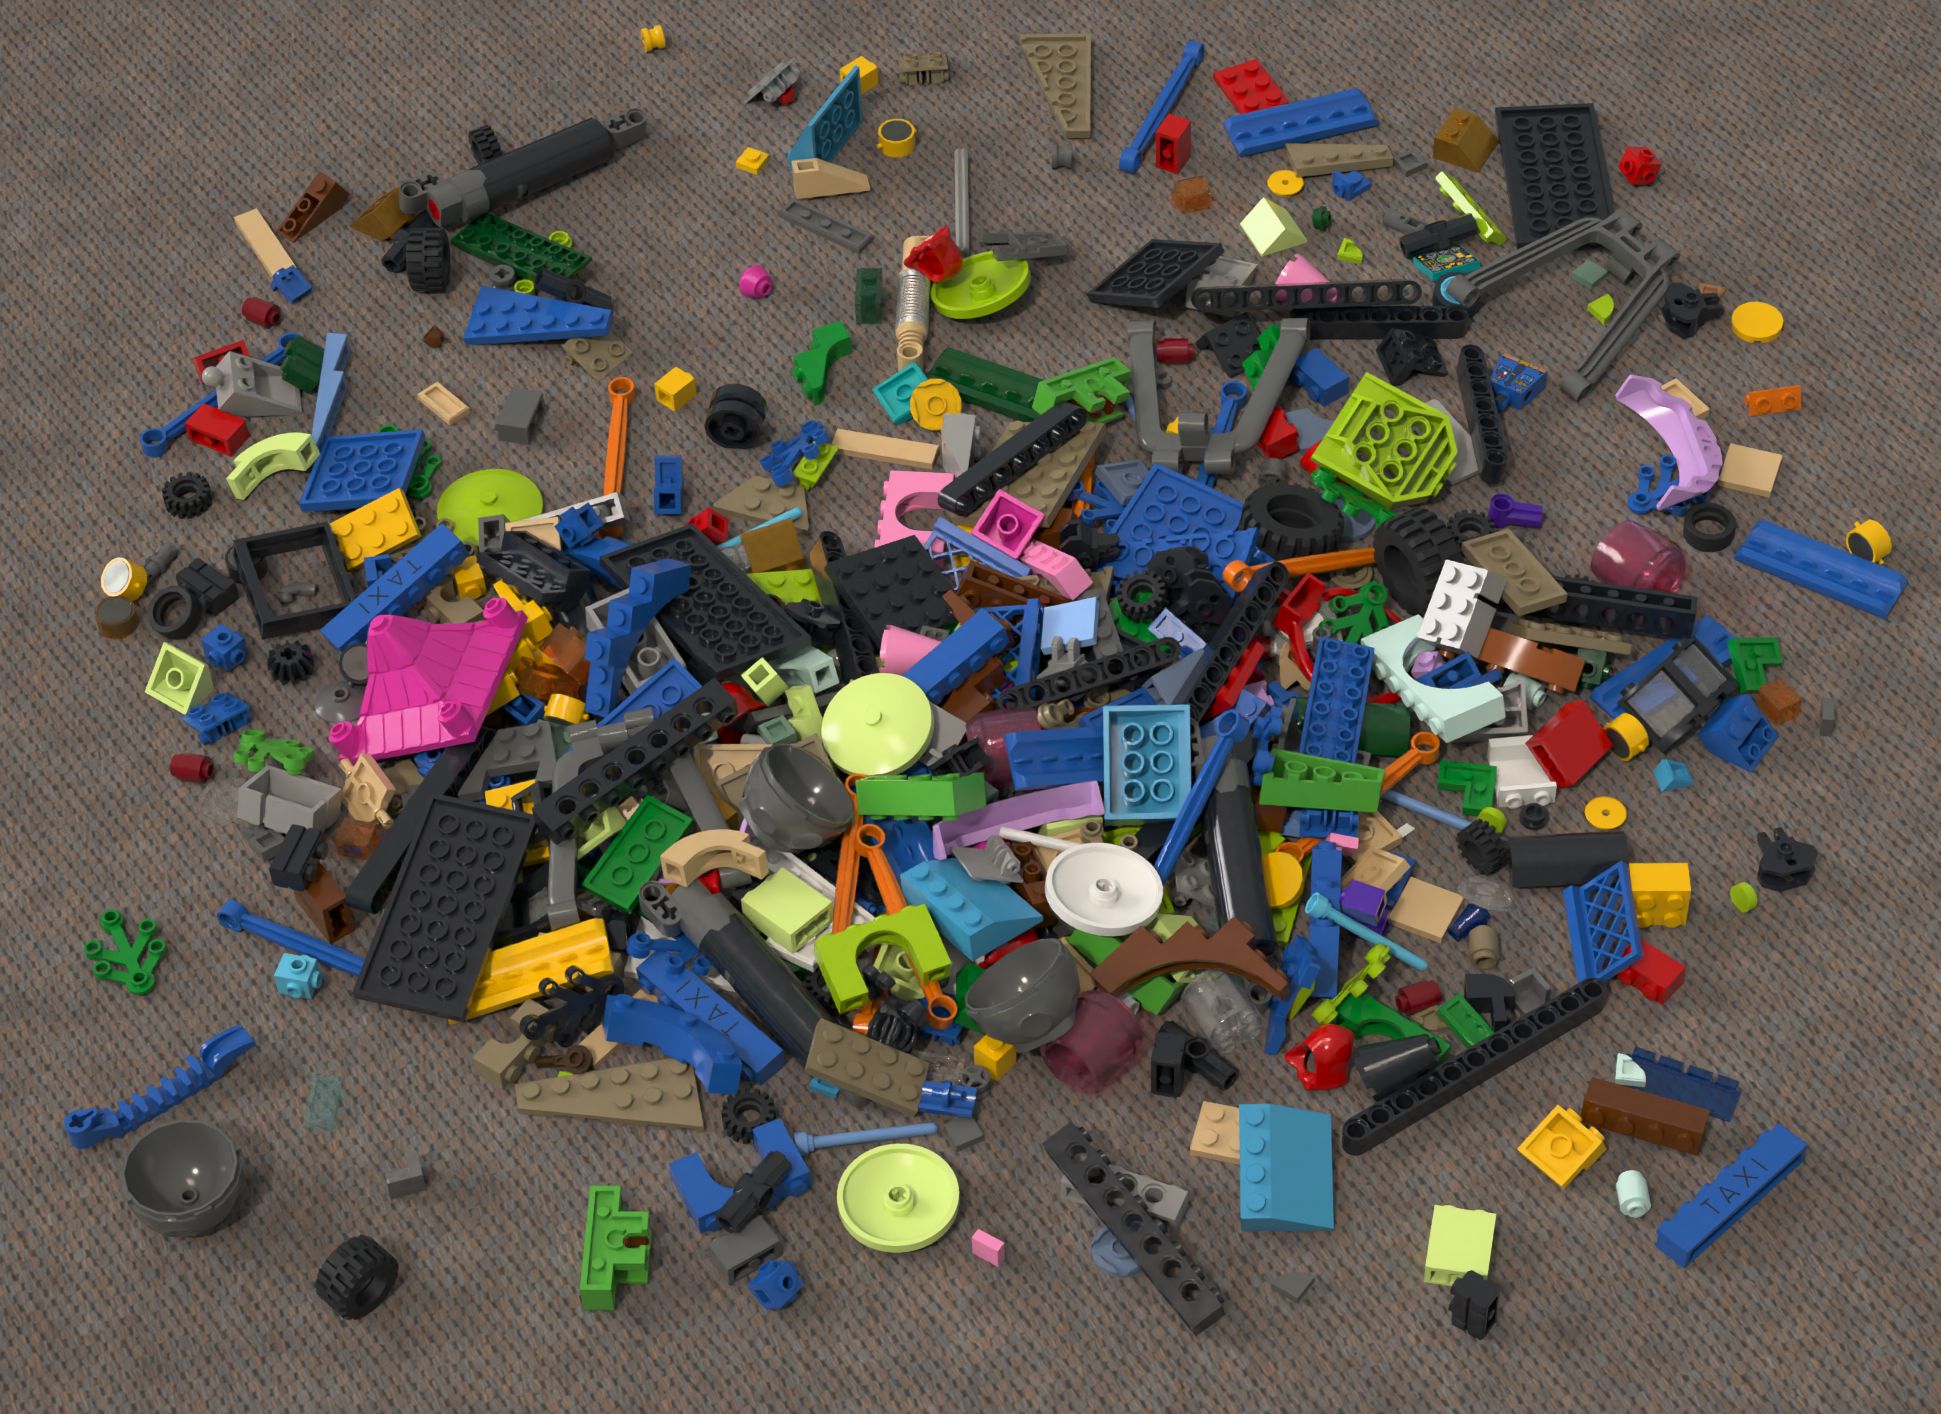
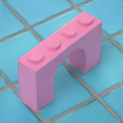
[875,470,954,568]

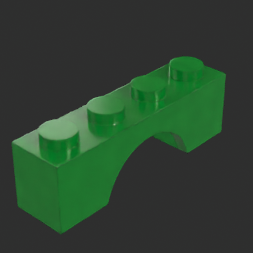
[1331,992,1450,1078]

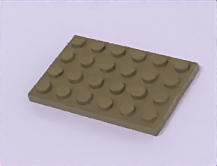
[950,421,1107,527]

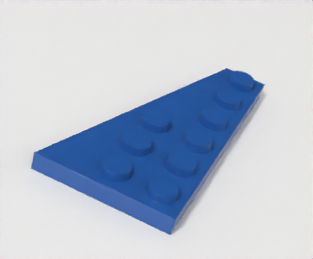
[463,286,614,345]
[1090,527,1260,607]

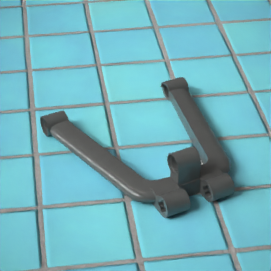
[1446,208,1680,402]
[1127,318,1310,474]
[546,707,752,931]

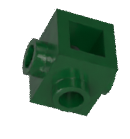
[1577,647,1611,689]

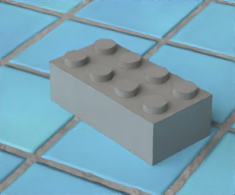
[585,588,687,695]

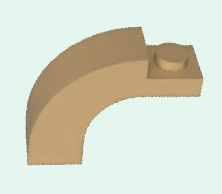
[660,829,769,887]

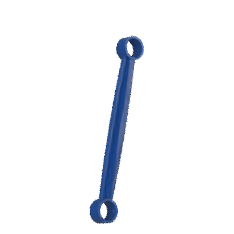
[1119,40,1205,175]
[140,332,302,458]
[1196,381,1247,488]
[1154,710,1250,913]
[217,900,365,977]

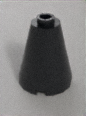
[1354,1033,1442,1102]

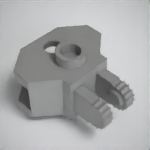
[1036,636,1094,701]

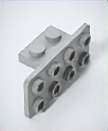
[1394,399,1479,485]

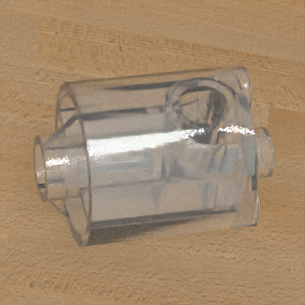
[1182,970,1263,1055]

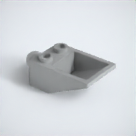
[1185,256,1258,318]
[202,351,302,416]
[941,413,982,479]

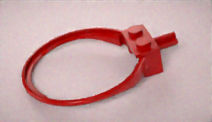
[1272,573,1415,704]

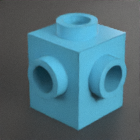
[274,953,323,999]

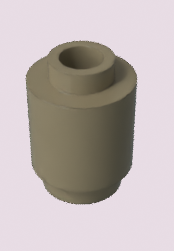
[1468,925,1499,970]

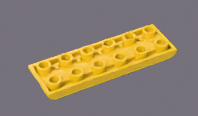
[448,918,614,1025]

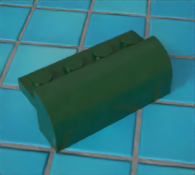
[1294,697,1410,756]

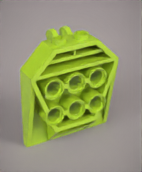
[1310,372,1458,509]

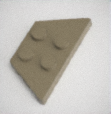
[712,475,809,536]

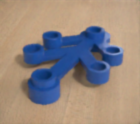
[760,420,830,487]
[1627,454,1709,516]
[1066,479,1127,534]
[1252,706,1282,787]
[627,913,713,976]

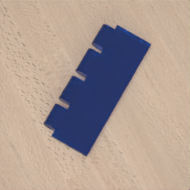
[1614,1047,1741,1123]

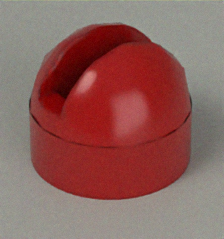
[777,85,795,106]

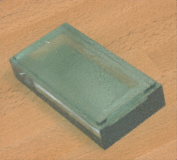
[303,1076,342,1130]

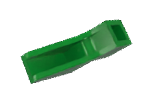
[791,321,852,405]
[1242,324,1304,396]

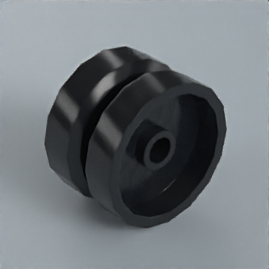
[704,384,767,449]

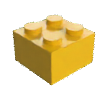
[1628,863,1691,928]

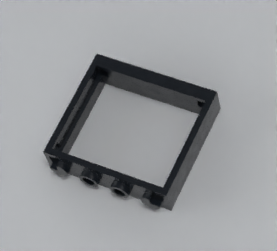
[233,521,359,640]

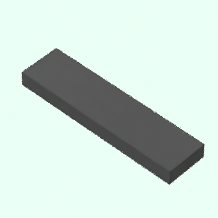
[778,198,874,254]

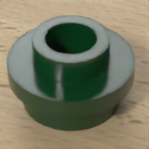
[1312,206,1332,231]

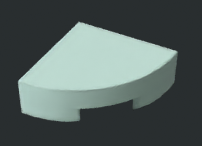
[1615,1053,1646,1087]

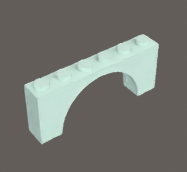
[1361,614,1506,743]
[680,646,839,748]

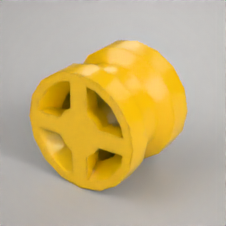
[641,25,666,52]

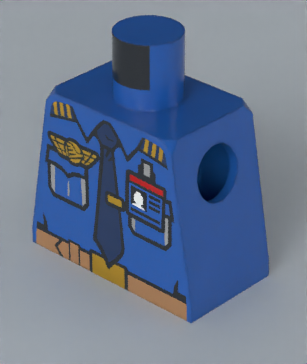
[1490,353,1547,412]

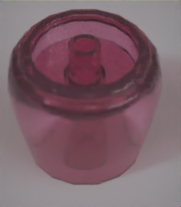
[1590,520,1687,593]
[965,708,1041,790]
[1040,990,1143,1093]

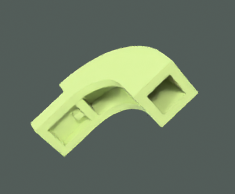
[226,433,320,500]
[739,657,789,706]
[785,685,829,756]

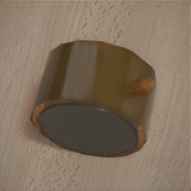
[95,596,139,640]

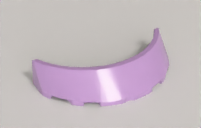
[1615,375,1722,511]
[933,781,1105,860]

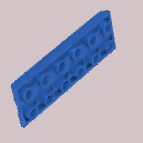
[1223,88,1379,157]
[1734,520,1908,619]
[1590,615,1737,719]
[1298,636,1375,764]
[1004,726,1104,791]
[863,815,938,906]

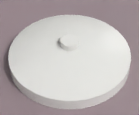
[1045,843,1163,936]

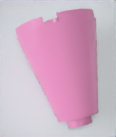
[1275,253,1338,302]
[880,625,941,676]

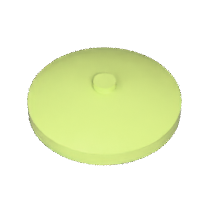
[821,673,934,777]
[837,1144,960,1253]

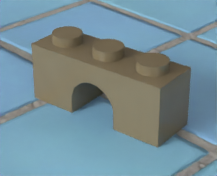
[415,576,486,624]
[472,998,559,1089]

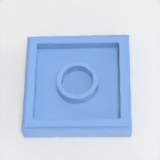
[1041,597,1099,655]

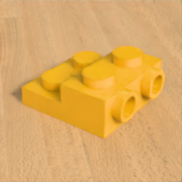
[1517,1105,1607,1190]

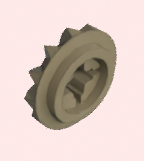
[1329,565,1372,590]

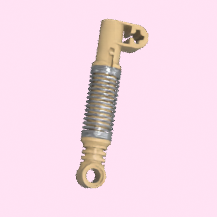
[895,236,931,372]

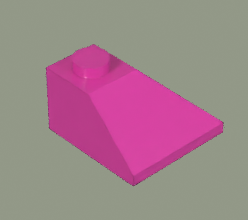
[971,489,1045,560]

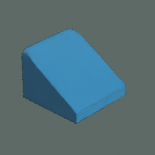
[1653,759,1694,792]

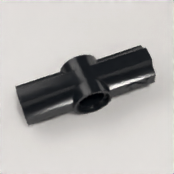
[381,210,438,273]
[1399,213,1478,259]
[534,267,611,310]
[1155,1020,1239,1091]
[715,1150,792,1233]

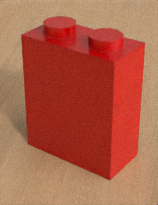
[1525,700,1613,788]

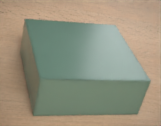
[1571,259,1608,290]
[758,715,797,744]

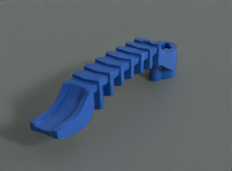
[64,1024,256,1149]

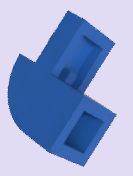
[653,455,684,514]

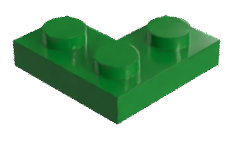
[1727,637,1783,694]
[1437,760,1497,816]

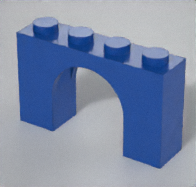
[669,1118,811,1234]

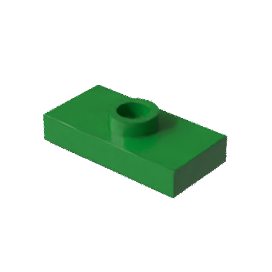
[1436,993,1495,1049]

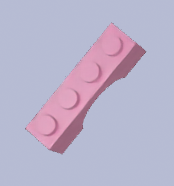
[1017,539,1093,600]

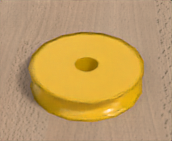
[1267,170,1304,197]
[1584,796,1627,830]

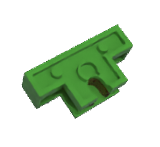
[1032,357,1131,423]
[580,1186,652,1310]

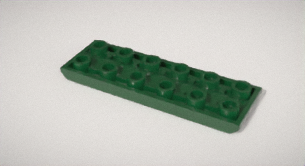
[450,213,592,282]
[926,348,1043,422]

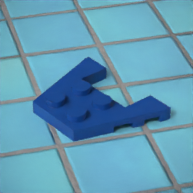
[1265,935,1320,1055]

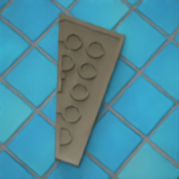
[1019,34,1091,138]
[515,1058,704,1132]

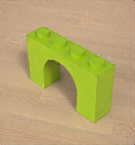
[814,903,952,1014]

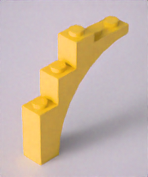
[485,579,554,717]

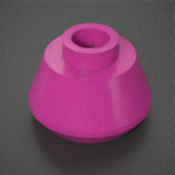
[739,265,772,298]

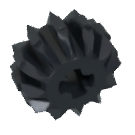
[267,640,314,685]
[866,1012,918,1053]

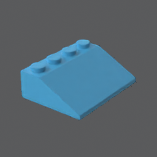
[787,65,863,173]
[1103,705,1191,826]
[900,858,1043,962]
[1239,1104,1334,1231]

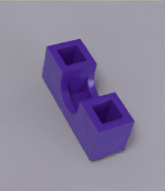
[1339,879,1392,942]

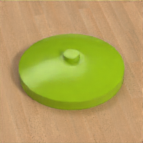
[931,251,1031,319]
[437,469,544,552]

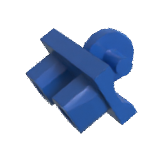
[918,1080,977,1119]

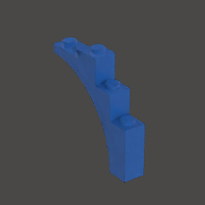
[585,558,691,717]
[1309,841,1342,998]

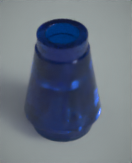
[1447,901,1491,942]

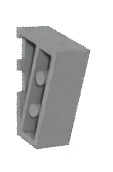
[1440,678,1528,743]

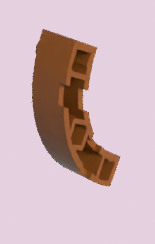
[1435,628,1585,694]

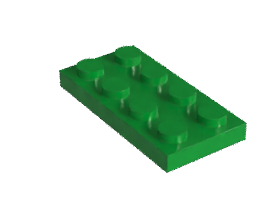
[581,795,695,914]

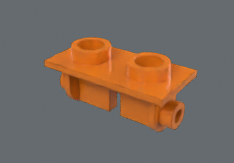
[1744,385,1801,416]

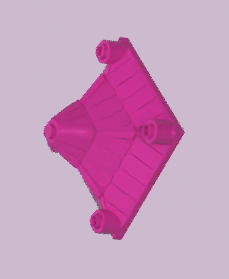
[329,597,528,765]

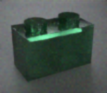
[855,268,883,325]

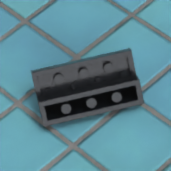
[476,530,591,612]
[1505,831,1628,887]

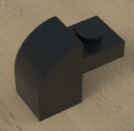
[1463,973,1515,1032]

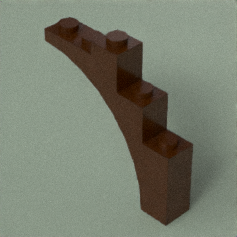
[942,589,1016,747]
[1090,916,1290,1003]

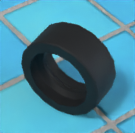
[1683,503,1736,552]
[147,586,202,640]

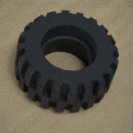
[1238,483,1344,577]
[1373,508,1465,617]

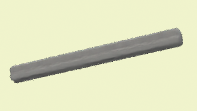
[954,148,970,256]

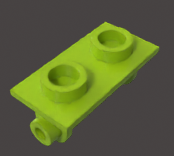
[793,441,839,491]

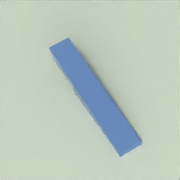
[311,333,350,461]

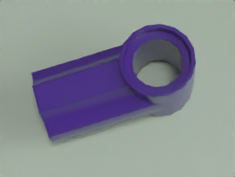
[1488,494,1543,528]

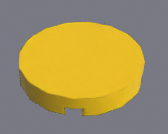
[1731,302,1784,343]
[910,379,961,430]
[1263,852,1305,909]

